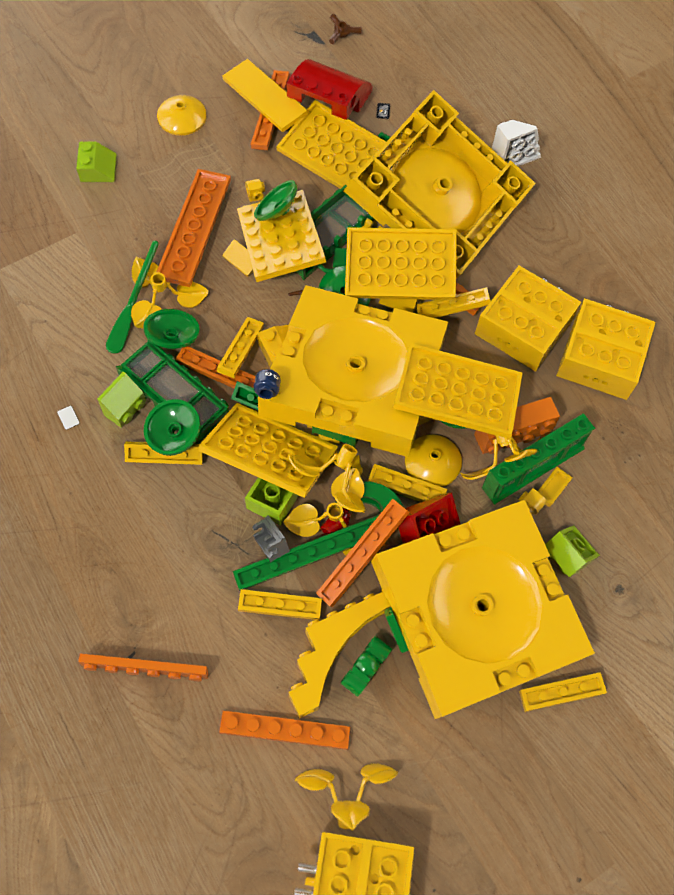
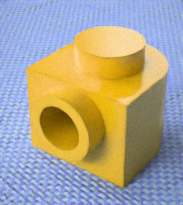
[245,179,265,202]
[518,488,547,515]

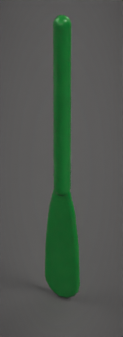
[106,240,159,354]

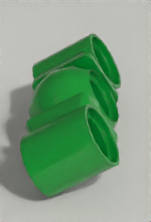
[340,636,392,697]

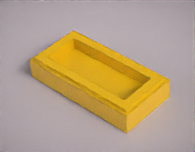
[538,467,573,507]

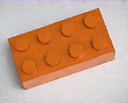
[474,397,560,454]

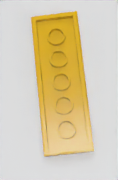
[222,59,308,132]

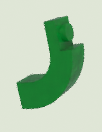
[335,481,404,513]

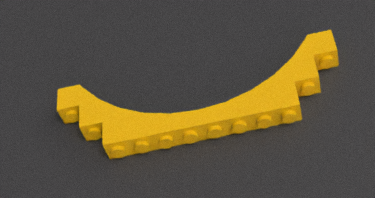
[288,590,484,719]

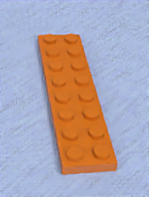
[157,169,231,287]

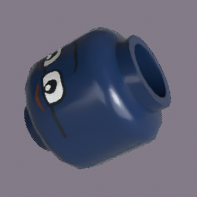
[254,369,281,399]

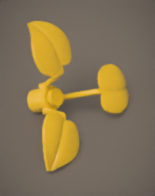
[131,256,209,329]
[460,435,541,480]
[288,444,366,513]
[284,468,364,556]
[295,763,398,831]

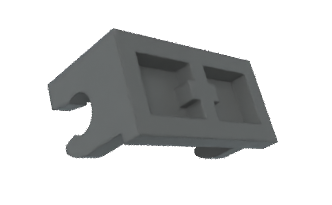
[252,515,290,562]

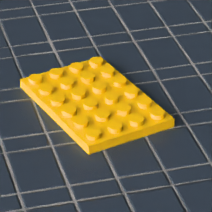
[276,100,386,189]
[237,190,326,282]
[345,227,457,300]
[393,343,522,439]
[199,403,338,498]

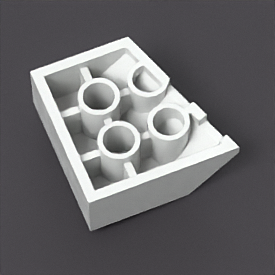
[492,120,541,167]

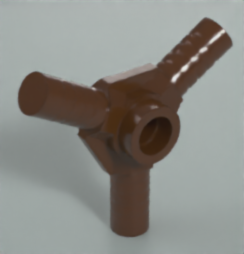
[329,14,362,44]

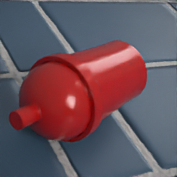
[320,508,351,535]

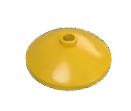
[157,95,206,136]
[405,435,462,487]

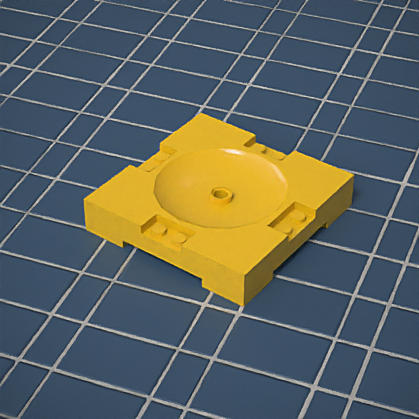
[344,90,536,279]
[258,285,448,457]
[371,500,595,719]

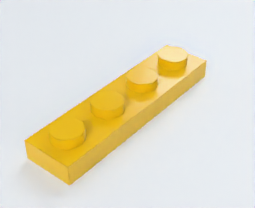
[416,287,491,318]
[217,317,264,378]
[124,441,203,465]
[368,464,447,502]
[238,589,322,621]
[519,672,607,712]

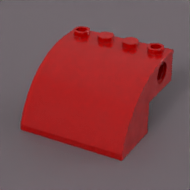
[286,59,372,120]

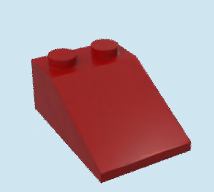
[398,492,461,544]

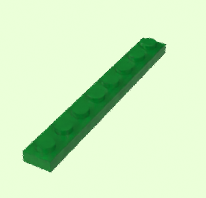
[232,515,379,591]

